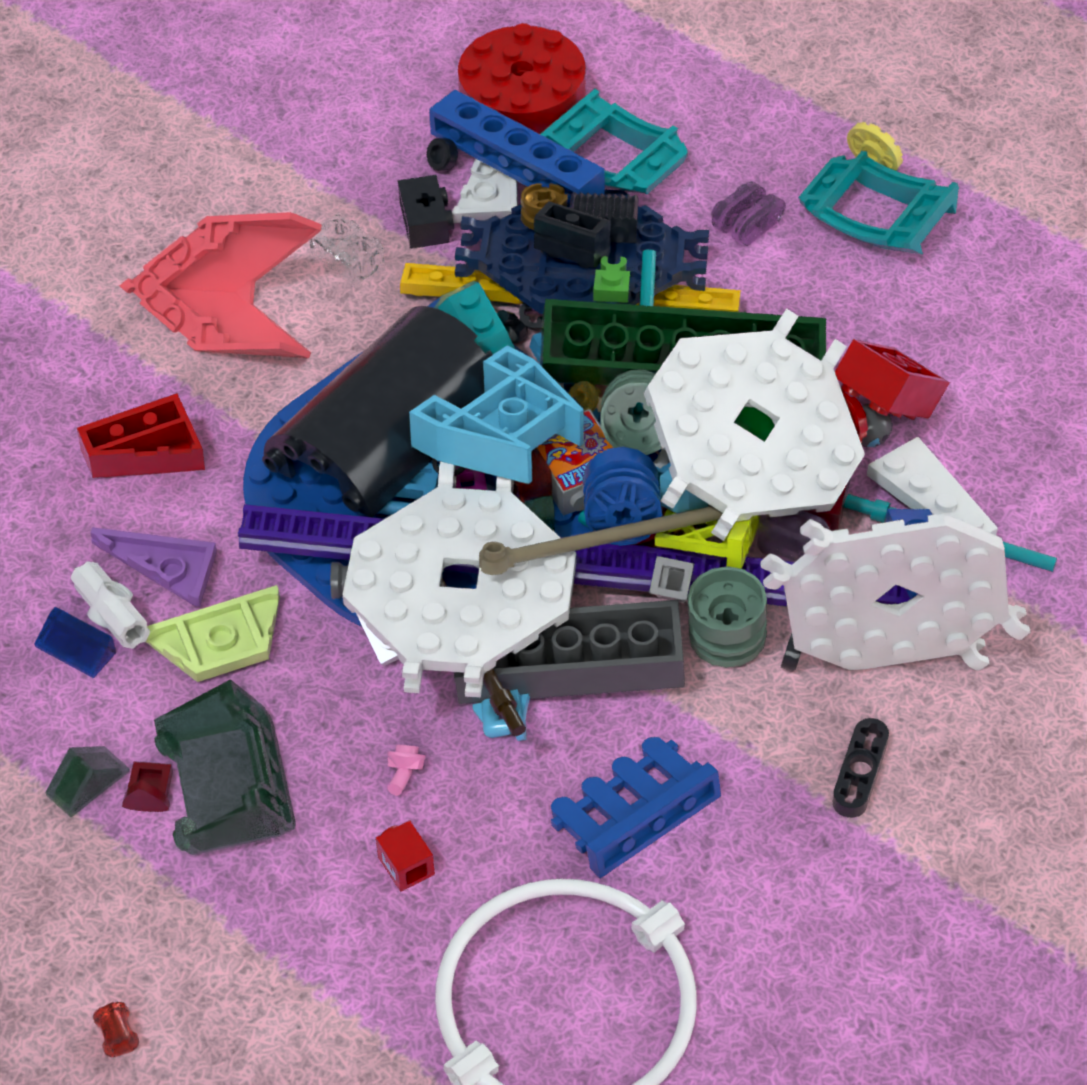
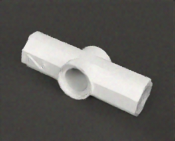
[71,561,150,649]

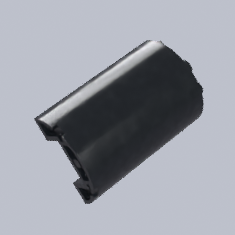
[262,306,493,518]

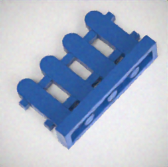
[551,737,721,879]

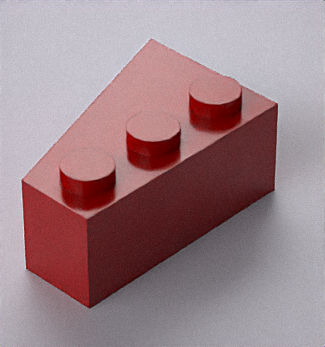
[77,393,205,478]

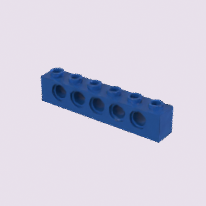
[429,90,605,208]

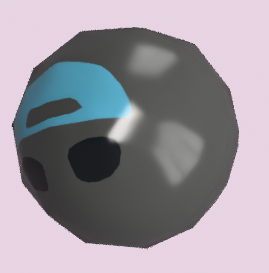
[861,403,892,447]

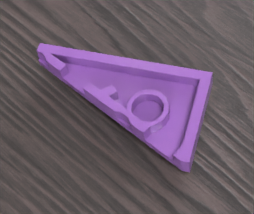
[91,527,217,607]

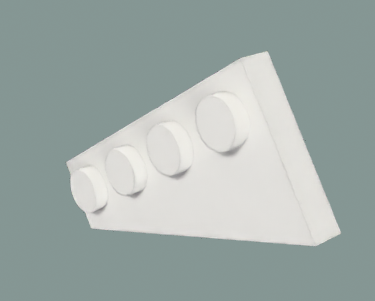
[867,437,998,535]

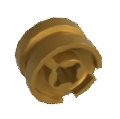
[521,183,568,230]

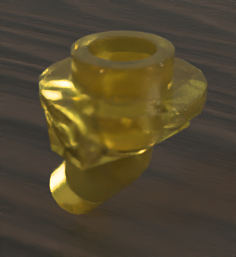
[569,381,601,412]

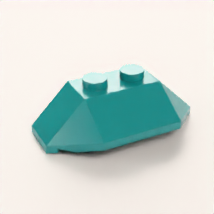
[434,281,515,355]

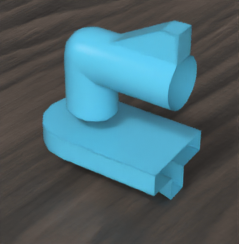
[472,689,530,741]

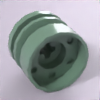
[600,370,662,455]
[687,567,767,668]

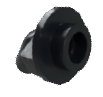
[497,310,528,343]

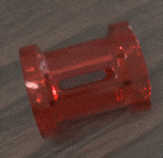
[93,1002,140,1057]

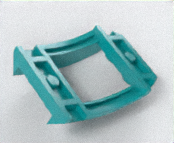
[540,88,688,194]
[798,151,959,255]

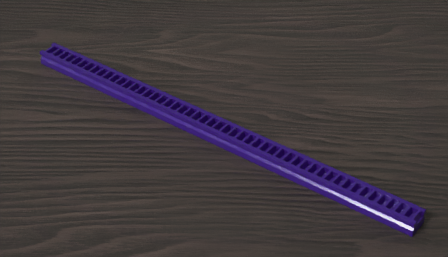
[238,504,911,606]

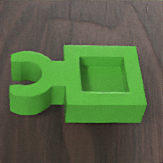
[593,256,630,303]

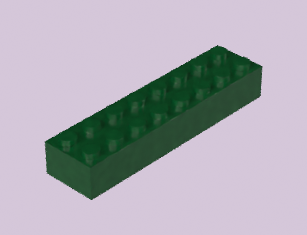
[540,299,826,385]

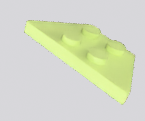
[145,585,280,682]

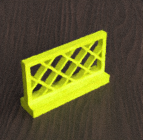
[655,509,763,569]

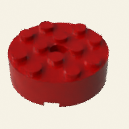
[458,23,586,134]

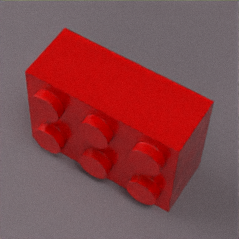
[835,339,950,420]

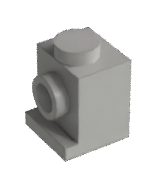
[649,556,694,603]

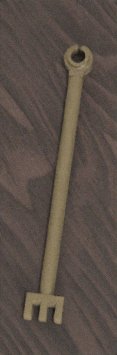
[479,506,723,575]

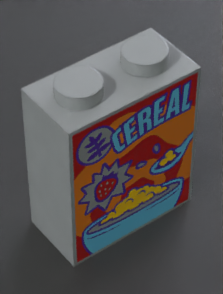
[531,409,614,516]

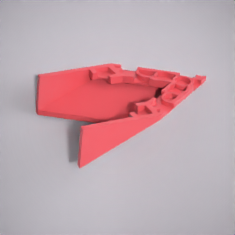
[119,212,322,358]

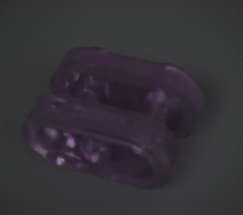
[711,181,786,246]
[757,510,829,562]

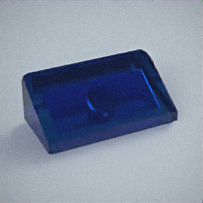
[34,607,116,678]

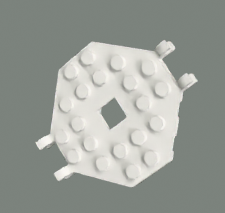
[644,309,865,541]
[343,462,576,698]
[760,513,1030,671]

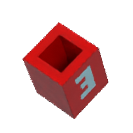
[375,820,435,892]

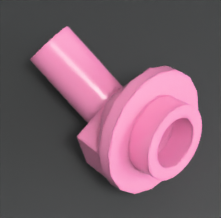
[387,745,426,796]

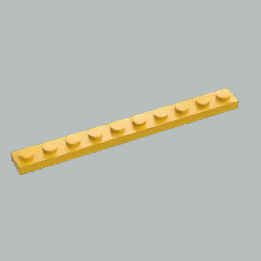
[400,263,741,312]

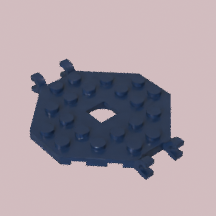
[455,189,709,314]

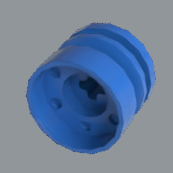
[583,447,662,546]

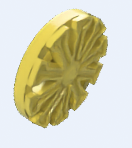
[847,122,903,171]

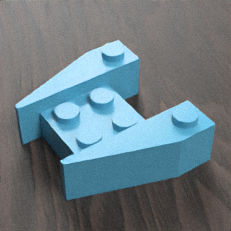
[409,345,584,484]

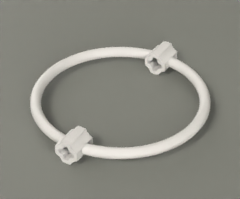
[435,879,697,1085]

